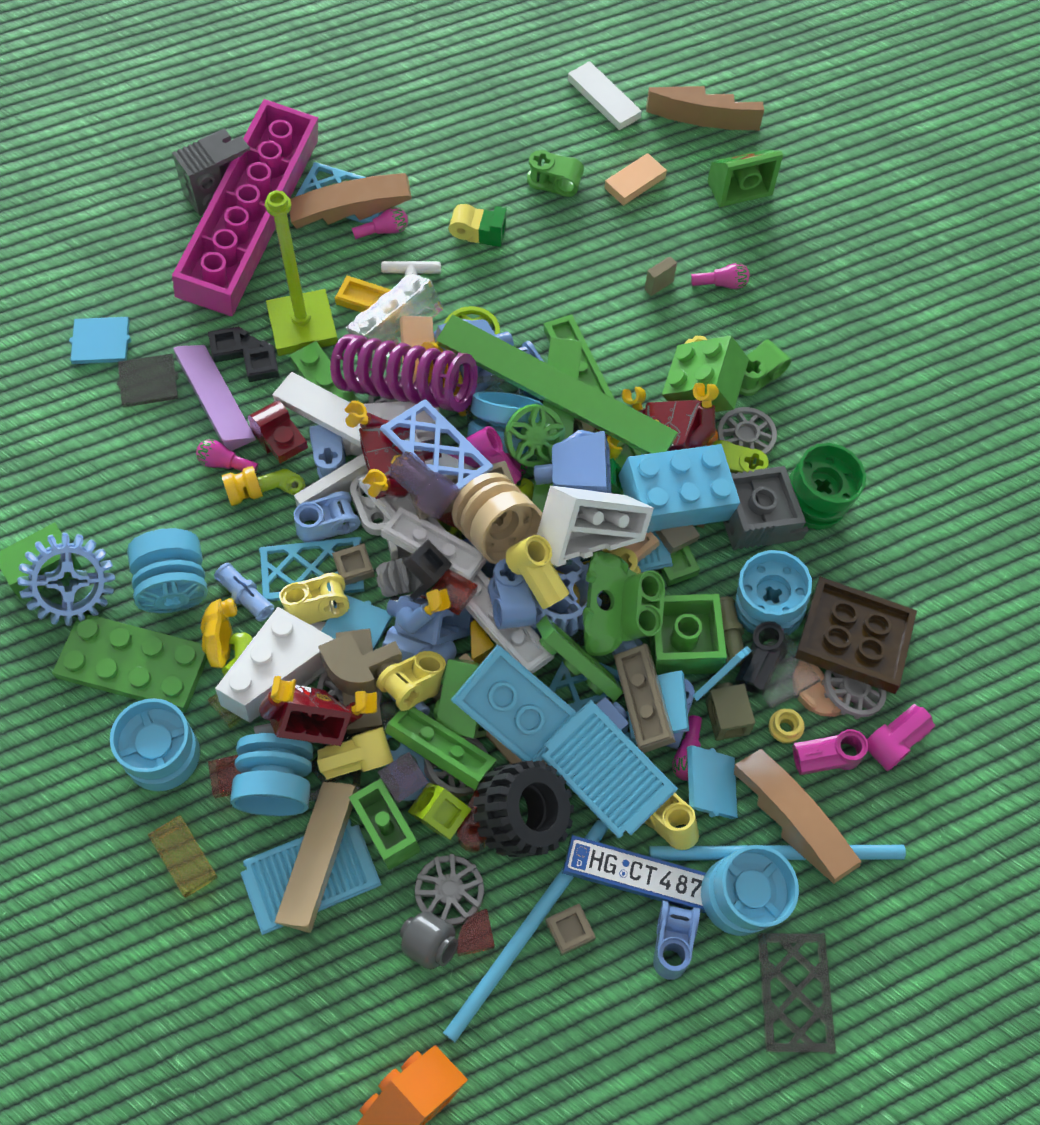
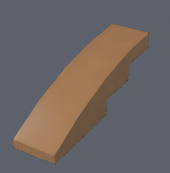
[646,86,764,130]
[290,173,412,229]
[734,749,861,884]

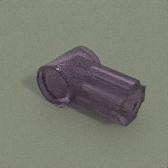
[389,451,460,519]

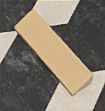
[275,782,357,933]

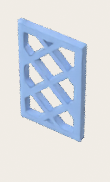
[380,399,493,499]

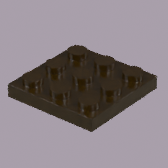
[794,576,917,694]

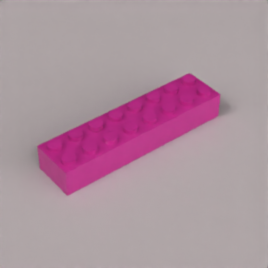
[172,99,318,317]

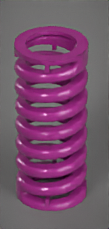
[330,334,478,413]

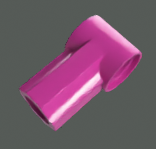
[464,426,521,484]
[867,704,935,772]
[792,729,868,775]

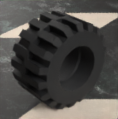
[473,760,574,858]

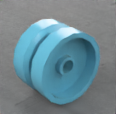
[467,391,543,454]

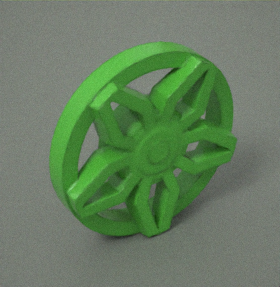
[504,404,565,467]

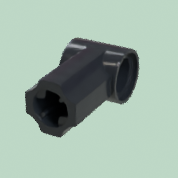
[735,621,788,695]

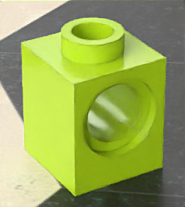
[408,782,471,840]

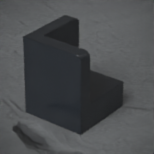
[404,539,453,601]

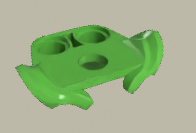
[582,550,665,656]

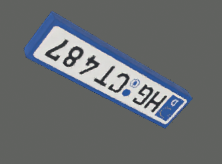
[562,835,706,913]

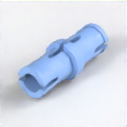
[214,563,274,622]

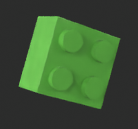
[662,335,749,412]
[649,594,727,675]

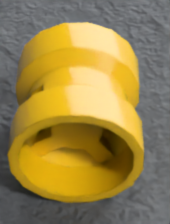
[221,466,263,506]

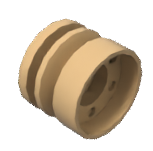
[452,472,543,564]

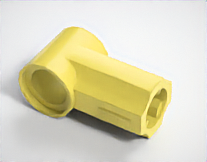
[506,535,569,609]
[317,727,394,780]

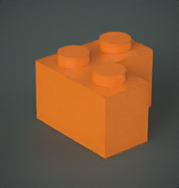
[356,1045,468,1125]

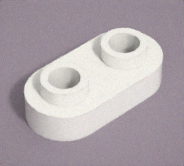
[350,474,388,536]

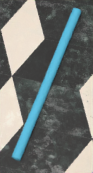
[443,820,609,1043]
[649,845,906,861]

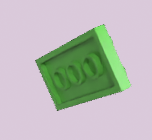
[52,613,207,713]

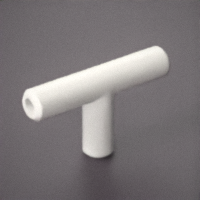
[381,261,441,294]

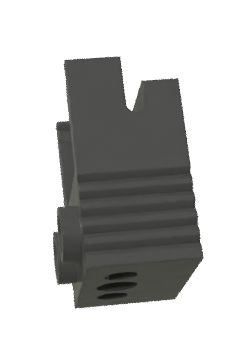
[172,128,250,216]
[723,466,809,551]

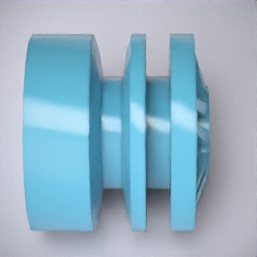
[127,528,208,613]
[735,550,812,637]
[230,733,314,816]

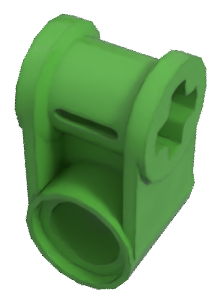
[527,150,584,197]
[739,339,792,396]

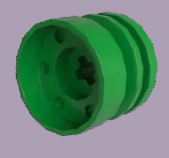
[789,443,866,530]

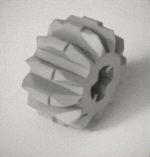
[376,557,421,597]

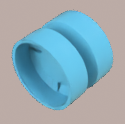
[110,698,200,791]
[701,845,799,936]

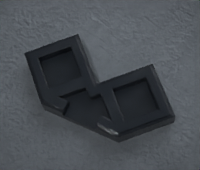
[208,326,280,382]

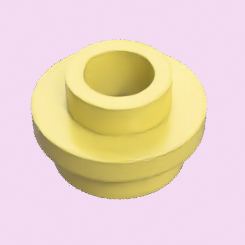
[769,709,805,744]

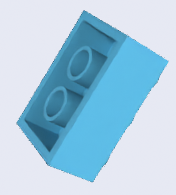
[618,444,740,533]

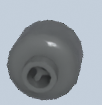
[400,911,458,970]

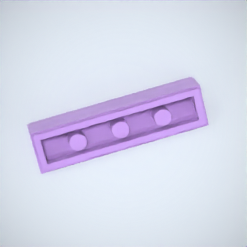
[173,345,256,451]

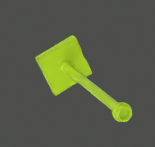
[265,190,338,356]

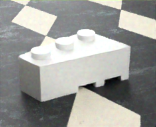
[537,486,654,567]
[215,607,334,723]

